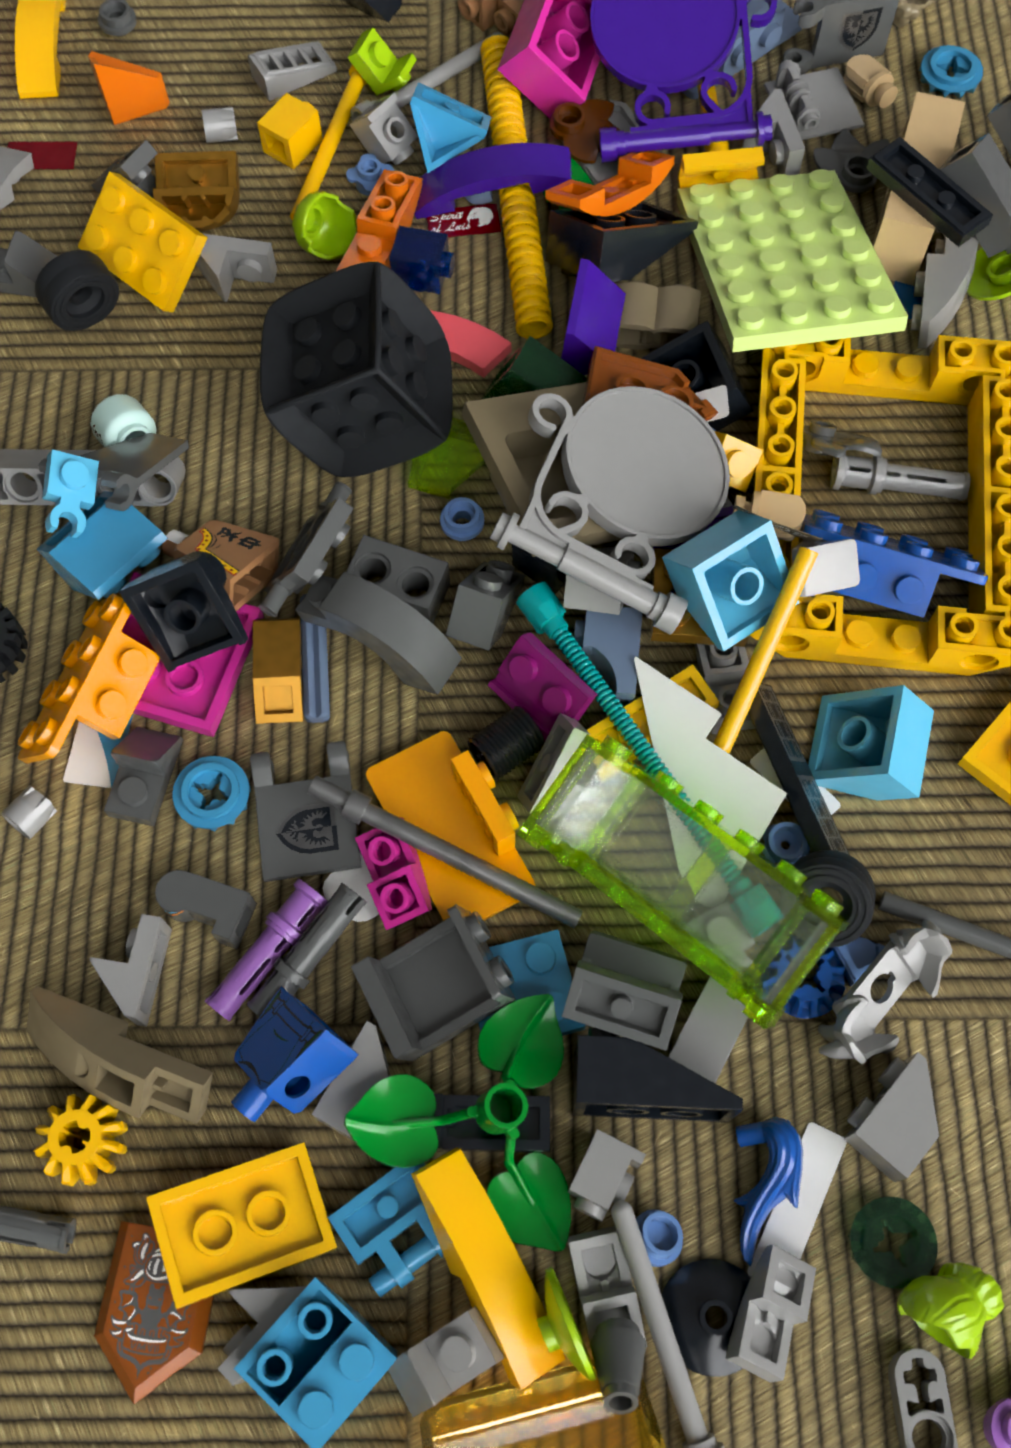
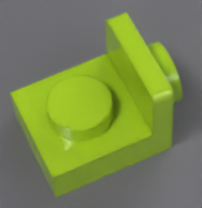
[347,27,417,95]

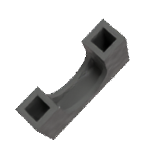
[939,93,1011,258]

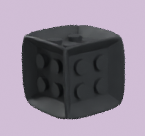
[260,262,453,477]

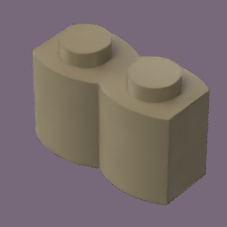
[616,280,701,350]

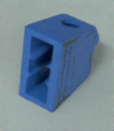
[231,986,359,1122]

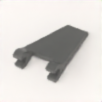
[38,433,189,511]

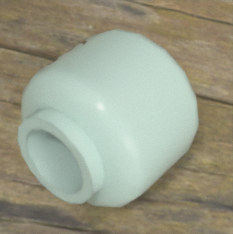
[90,394,157,447]

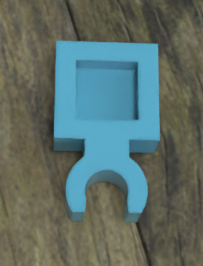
[42,449,99,538]

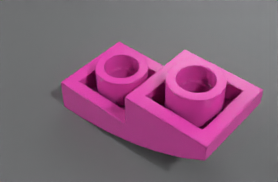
[355,817,432,930]

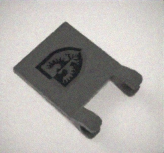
[782,0,899,75]
[250,741,362,882]

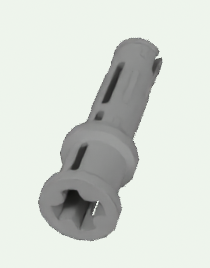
[830,453,971,501]

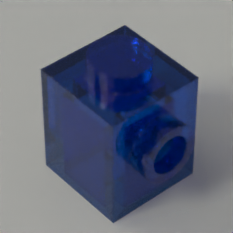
[389,226,455,294]

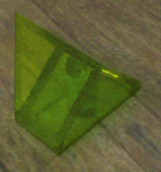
[408,417,485,499]

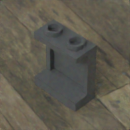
[351,904,516,1062]
[562,930,687,1051]

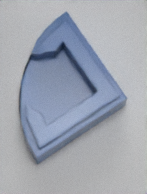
[828,937,885,987]

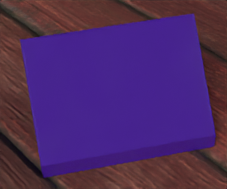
[557,258,626,381]

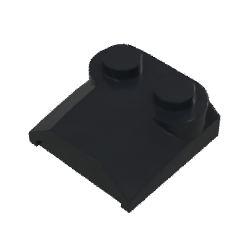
[119,551,248,672]

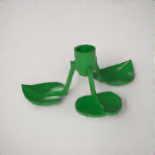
[344,994,571,1252]

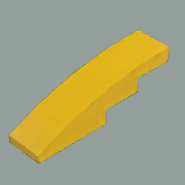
[411,1148,566,1390]

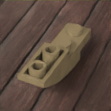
[27,986,213,1124]

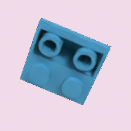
[37,491,168,600]
[234,1277,397,1448]

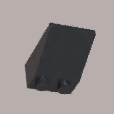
[545,201,698,282]
[641,320,754,431]
[572,1028,743,1123]

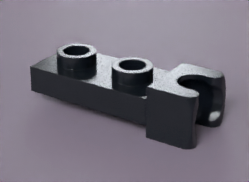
[434,1093,550,1153]

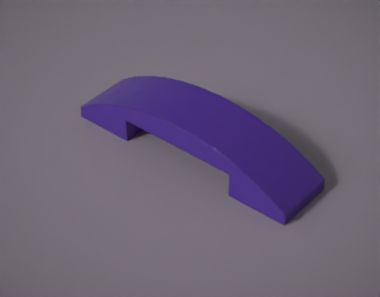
[414,143,572,219]

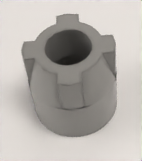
[201,107,238,143]
[1,785,57,839]

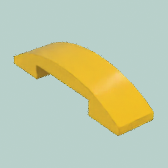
[15,0,66,99]

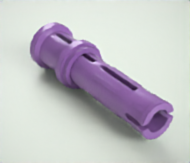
[204,878,328,1022]

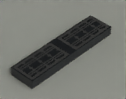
[748,683,850,855]

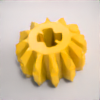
[34,1094,128,1187]

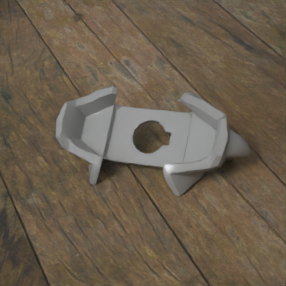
[818,920,952,1064]

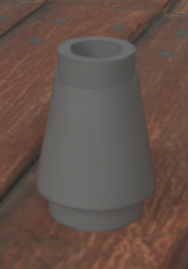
[590,1318,646,1414]

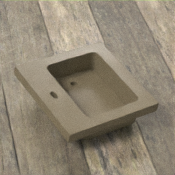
[461,382,622,557]

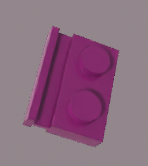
[487,632,597,741]

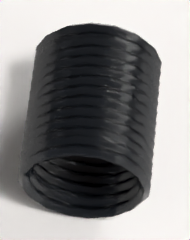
[468,706,545,781]

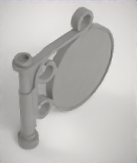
[490,386,730,635]

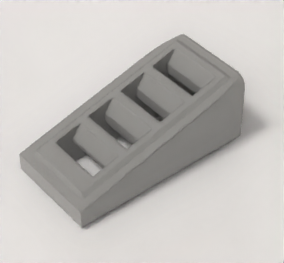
[248,41,337,101]

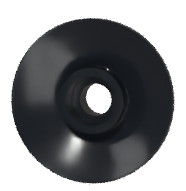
[661,1259,751,1377]

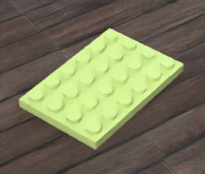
[677,169,908,353]

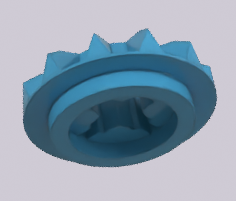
[919,45,983,99]
[172,756,251,832]

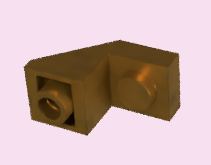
[253,618,304,724]

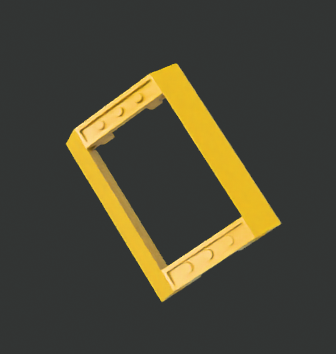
[749,335,1011,676]

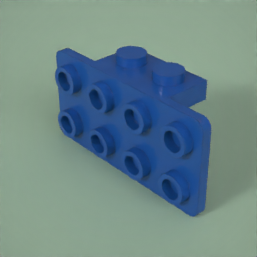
[801,509,988,618]

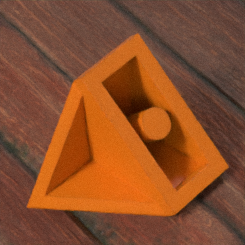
[88,51,170,125]

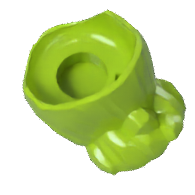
[897,1262,1004,1359]

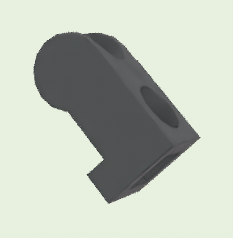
[155,870,257,950]

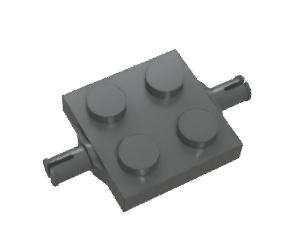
[259,481,354,617]

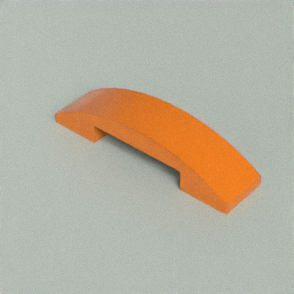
[545,151,675,217]

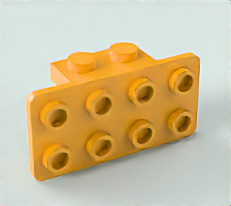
[18,593,160,764]
[366,731,535,921]

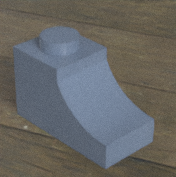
[574,607,643,707]

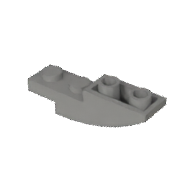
[911,229,979,348]

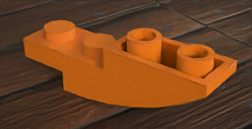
[336,169,422,271]

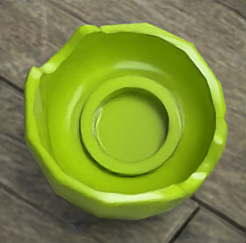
[292,191,357,260]

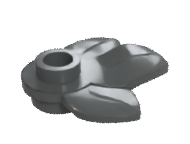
[813,130,890,193]
[803,420,882,458]

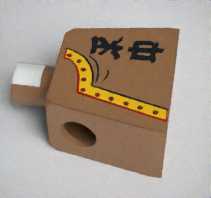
[162,520,279,611]

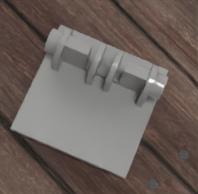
[764,60,864,140]

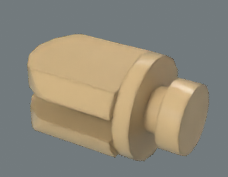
[843,55,898,109]
[732,490,806,541]

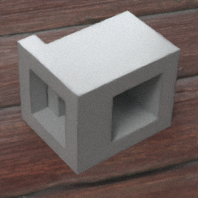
[349,93,418,165]
[568,1129,646,1222]

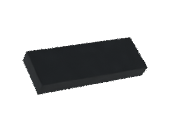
[866,137,993,247]

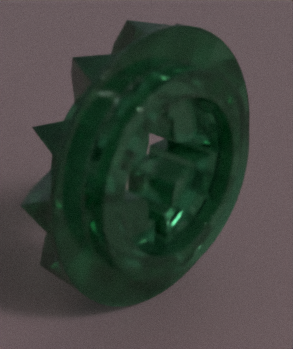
[848,1197,938,1289]

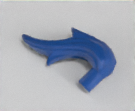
[734,1117,804,1266]

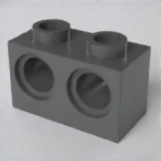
[346,535,450,624]

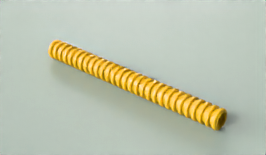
[480,35,553,339]

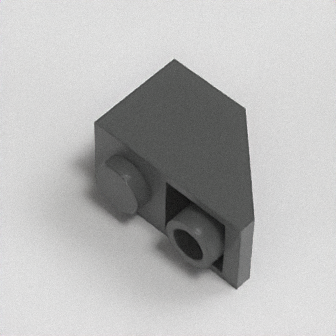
[446,560,526,651]

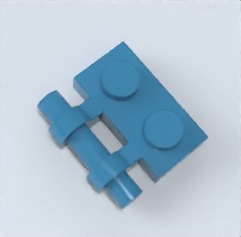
[328,1163,444,1298]

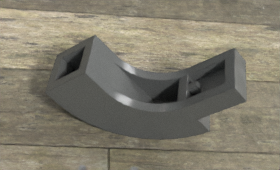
[295,572,462,695]

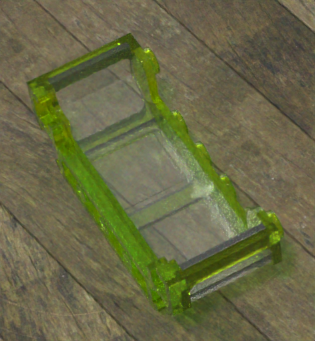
[517,734,850,1029]

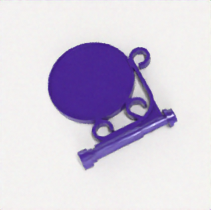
[590,0,777,163]

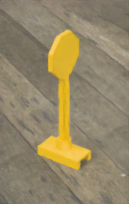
[677,83,765,189]

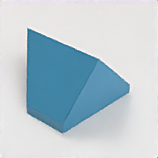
[410,82,491,173]

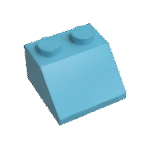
[662,510,799,652]
[808,685,934,801]

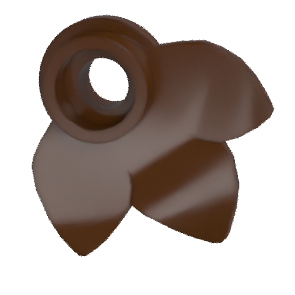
[549,99,620,164]

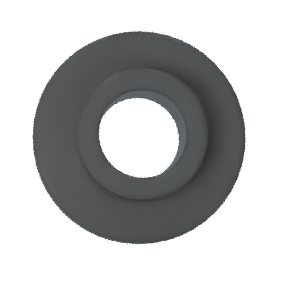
[98,0,137,36]

